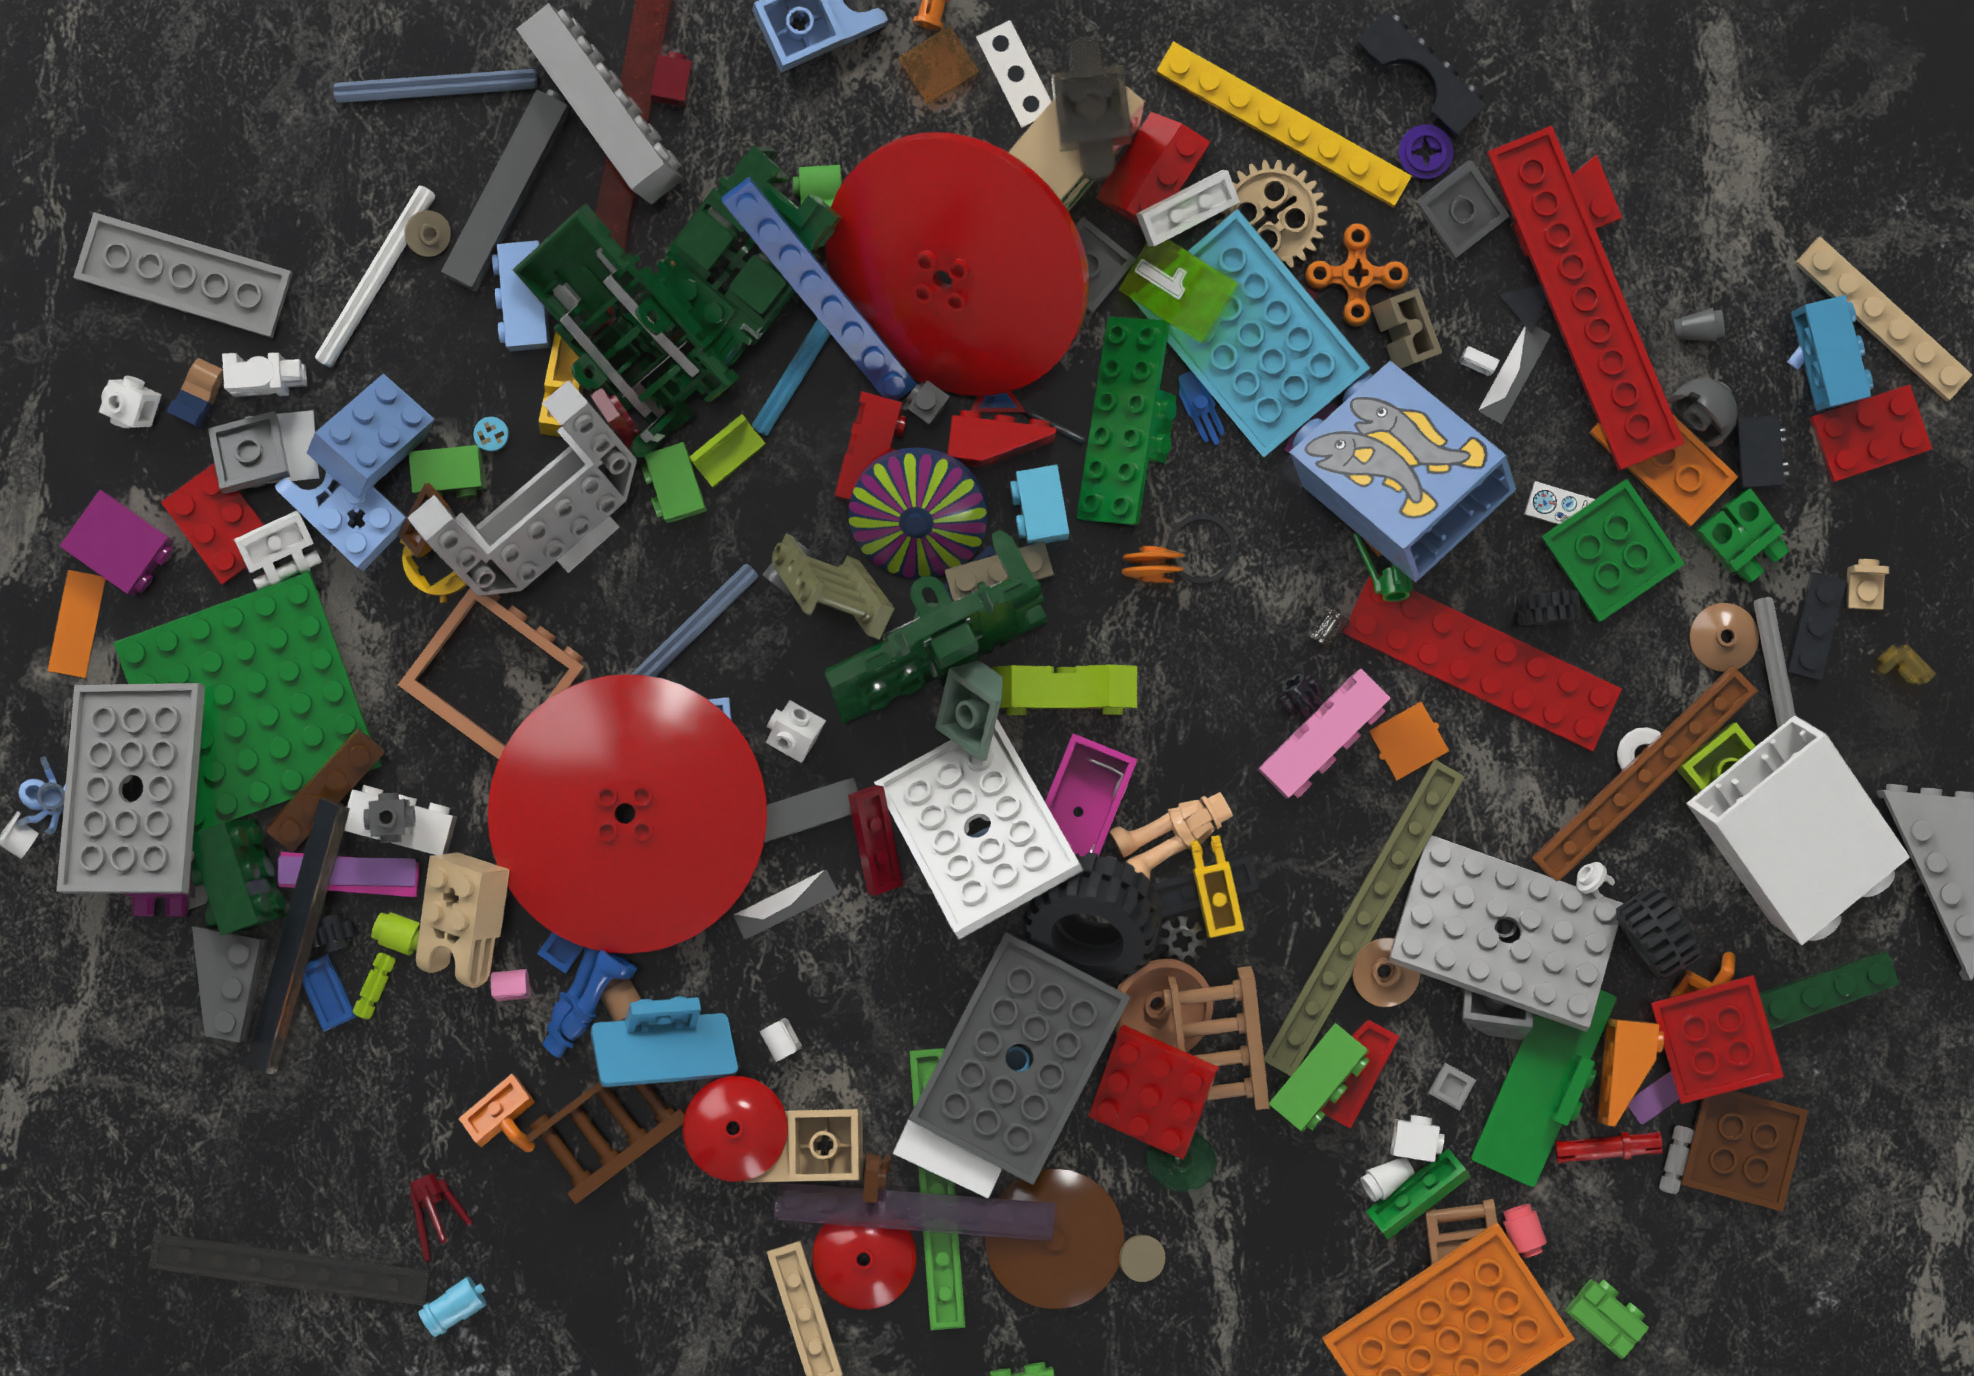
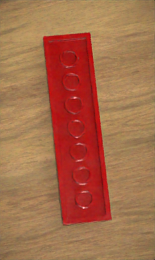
[1342,574,1622,752]

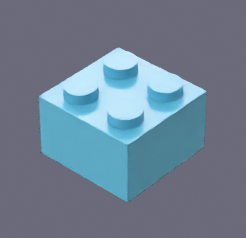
[1010,465,1069,546]

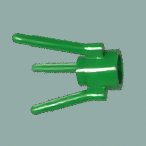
[1353,532,1413,602]

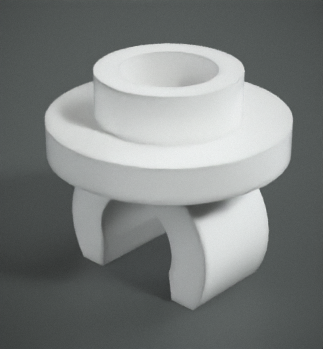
[1576,862,1615,899]

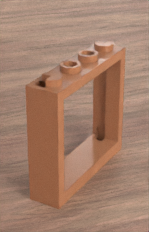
[398,588,587,759]

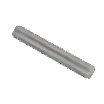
[1754,597,1796,728]

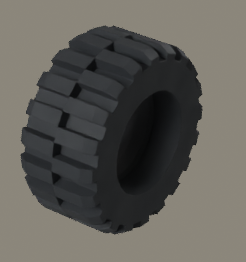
[1023,853,1163,983]

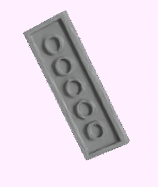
[73,212,293,338]

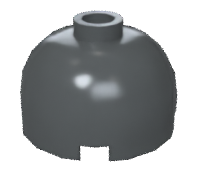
[1668,377,1738,447]

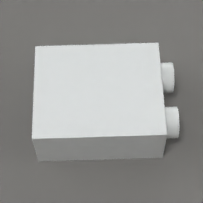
[1686,715,1910,945]

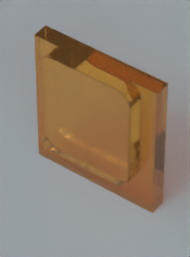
[898,25,979,105]

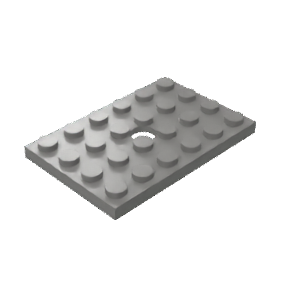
[57,683,205,894]
[1388,835,1624,1032]

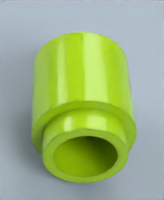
[371,912,421,956]

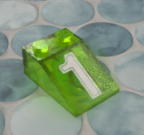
[1119,239,1242,343]

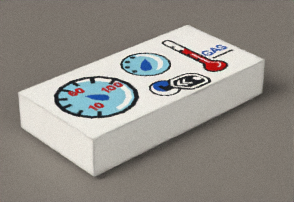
[1524,481,1595,525]

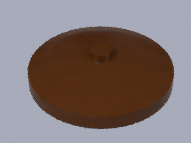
[985,1168,1124,1309]

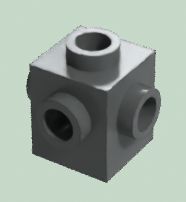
[363,793,416,843]

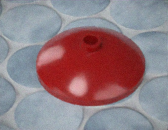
[683,1076,788,1182]
[812,1204,917,1310]

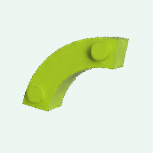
[992,665,1137,716]

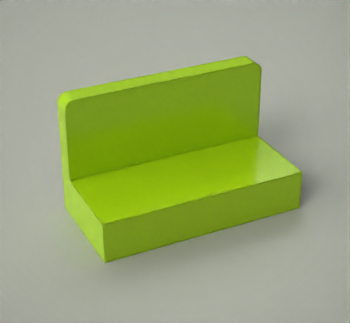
[689,414,766,488]

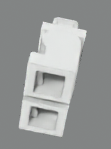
[222,353,307,397]

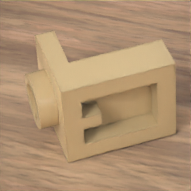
[1846,559,1889,610]

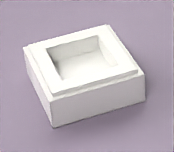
[1459,346,1499,376]

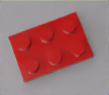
[1810,384,1932,483]
[161,462,265,586]

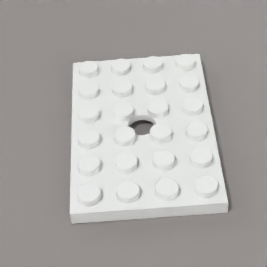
[875,719,1083,939]

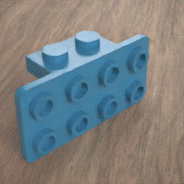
[591,996,738,1087]

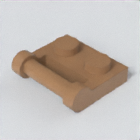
[1424,1199,1497,1265]

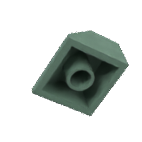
[935,660,1002,762]

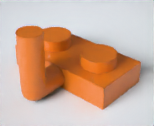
[458,1074,535,1152]

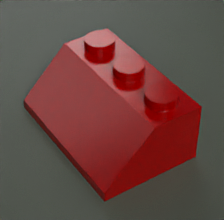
[1096,112,1210,227]

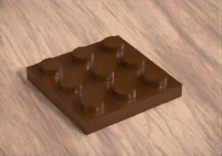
[1680,1090,1809,1212]

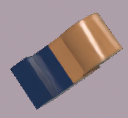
[166,358,224,429]

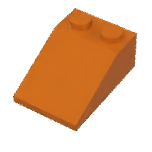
[1597,1018,1664,1126]

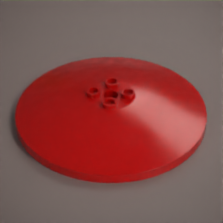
[826,132,1089,396]
[488,674,768,954]

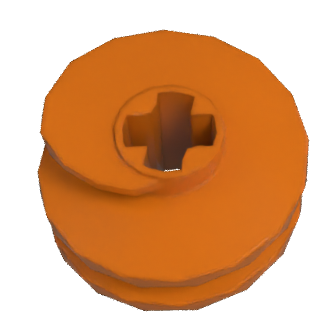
[1122,546,1185,584]

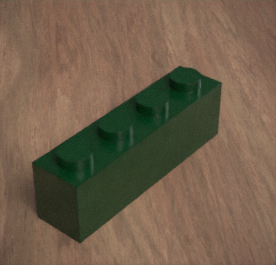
[1760,951,1900,1030]

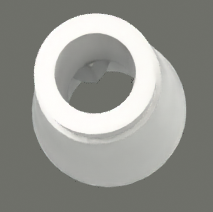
[1360,1157,1414,1202]

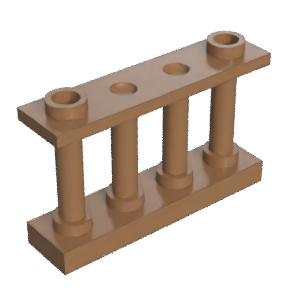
[1163,966,1270,1110]

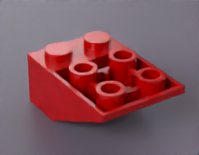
[948,411,1056,468]

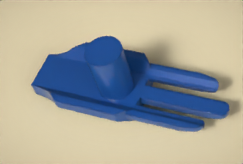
[1177,371,1224,445]

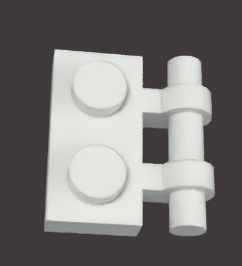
[234,510,322,590]

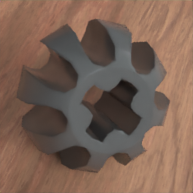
[1155,916,1207,964]

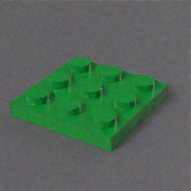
[1540,479,1685,623]

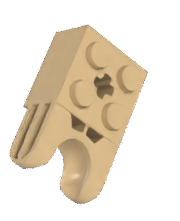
[416,853,510,988]
[744,1109,863,1183]

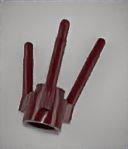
[409,1173,472,1262]

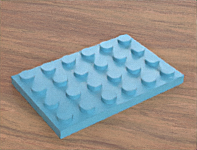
[1132,209,1371,457]

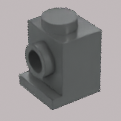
[903,380,950,429]

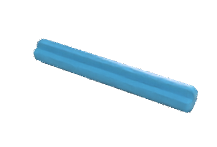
[752,319,831,436]

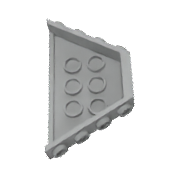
[1876,784,1974,981]

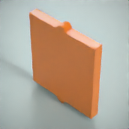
[1368,702,1449,781]

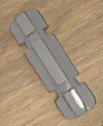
[1659,1125,1693,1194]

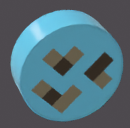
[474,417,509,452]

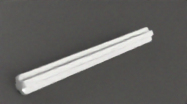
[315,186,435,367]

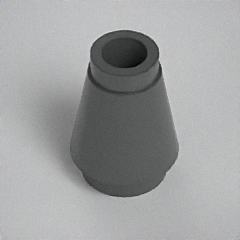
[1674,307,1725,342]

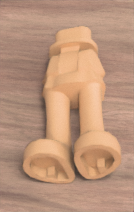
[1109,792,1233,881]

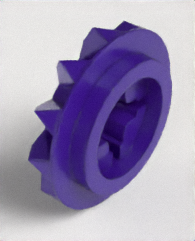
[1398,125,1453,180]

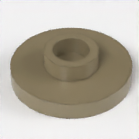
[404,210,451,257]
[1119,1235,1165,1282]

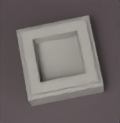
[1428,1063,1476,1110]

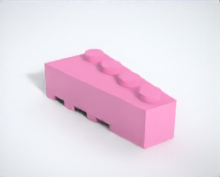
[1257,669,1391,799]

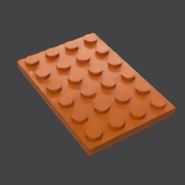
[1322,1222,1575,1376]

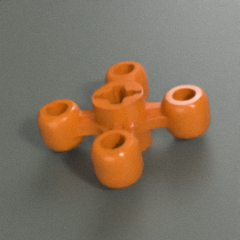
[1305,223,1409,327]

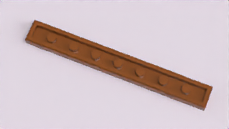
[1531,666,1758,881]

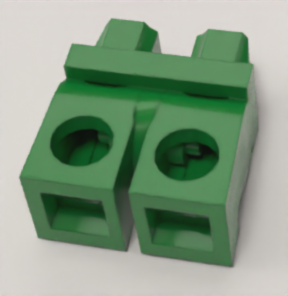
[1692,488,1789,583]

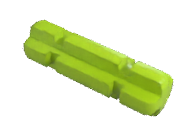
[353,953,396,1019]

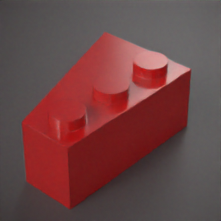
[835,391,908,503]

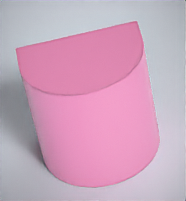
[491,969,531,1002]

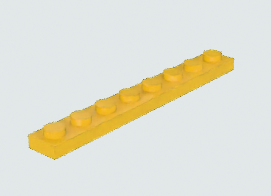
[1156,42,1412,208]

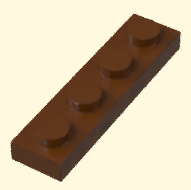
[266,728,384,853]

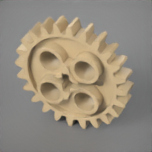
[1216,160,1328,269]

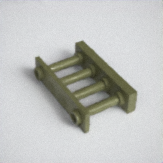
[772,533,894,639]

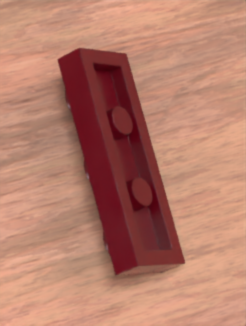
[590,388,641,454]
[848,785,903,896]

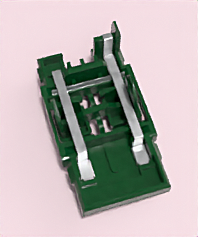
[512,203,739,457]

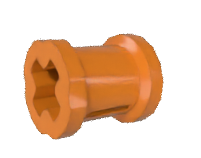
[913,0,950,31]

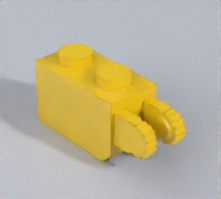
[1190,835,1244,938]

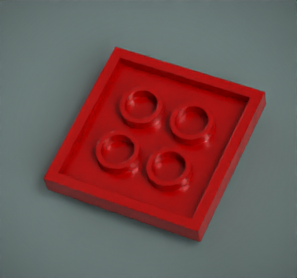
[1651,975,1784,1104]
[1088,1024,1219,1160]

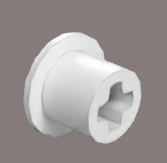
[0,811,39,859]

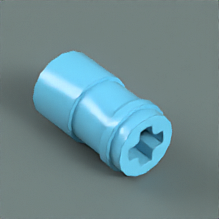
[418,1276,487,1337]

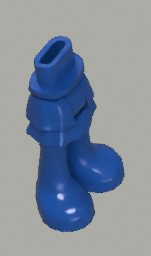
[542,947,637,1058]

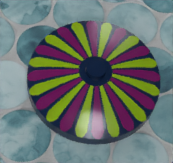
[848,448,988,579]

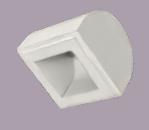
[760,1018,802,1062]

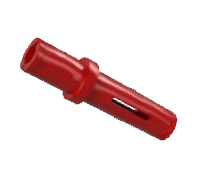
[1555,1131,1662,1164]

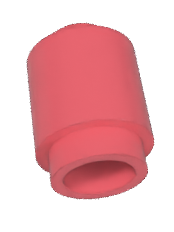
[1503,1204,1547,1258]

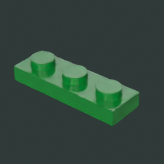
[1366,1148,1471,1240]

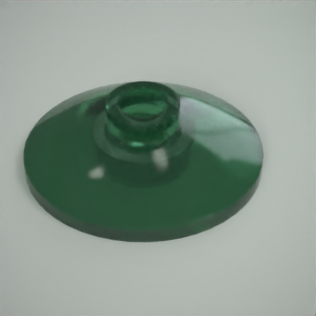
[1147,1133,1216,1192]

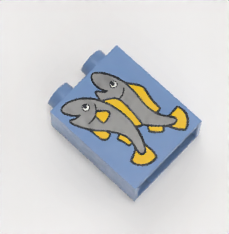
[1289,361,1516,583]

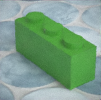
[1269,1023,1370,1132]

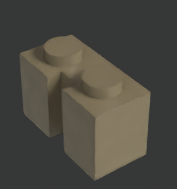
[1371,288,1442,369]

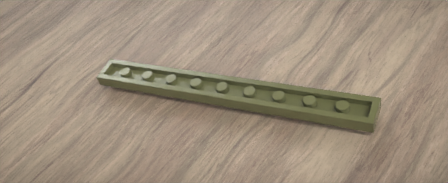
[1264,759,1465,1076]

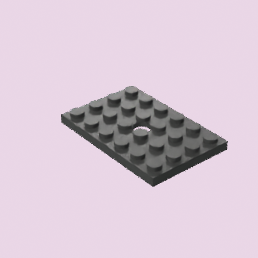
[908,932,1130,1185]

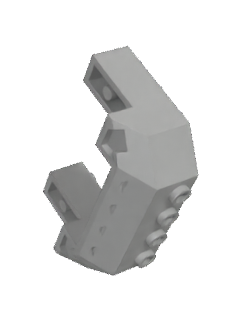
[408,380,637,596]

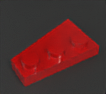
[1513,155,1622,257]
[1321,1020,1400,1129]

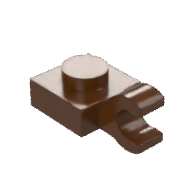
[863,1153,891,1203]

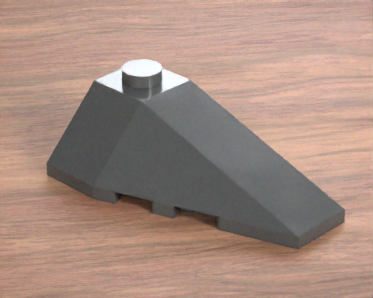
[1462,919,1533,1040]

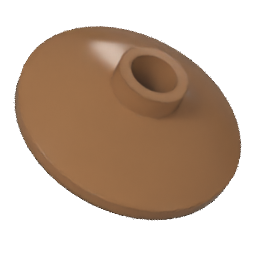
[1689,603,1759,672]
[1352,938,1421,1007]

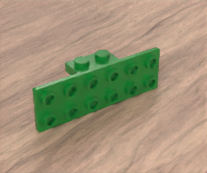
[1077,317,1177,525]
[1471,989,1617,1187]

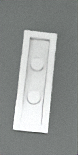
[1136,170,1240,246]

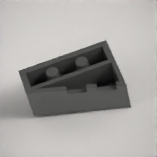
[192,926,268,1043]

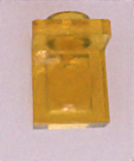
[1876,644,1936,685]

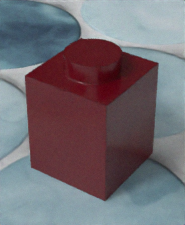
[650,52,694,108]

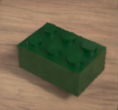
[191,818,286,935]

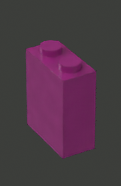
[60,490,174,596]

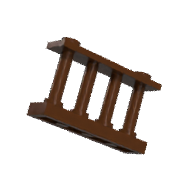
[526,1082,686,1204]

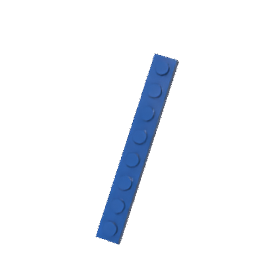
[721,177,917,401]

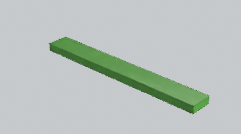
[910,1048,965,1330]

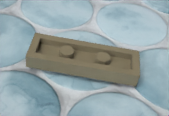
[944,541,1054,602]

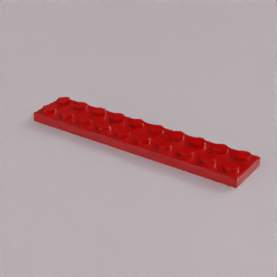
[1487,126,1685,471]

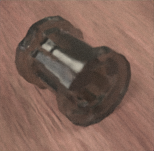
[1306,606,1350,652]

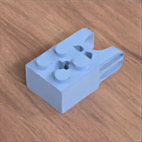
[752,0,888,73]
[275,470,407,571]

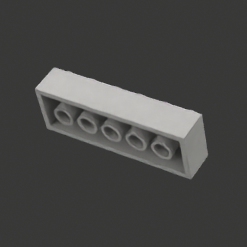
[516,3,684,204]

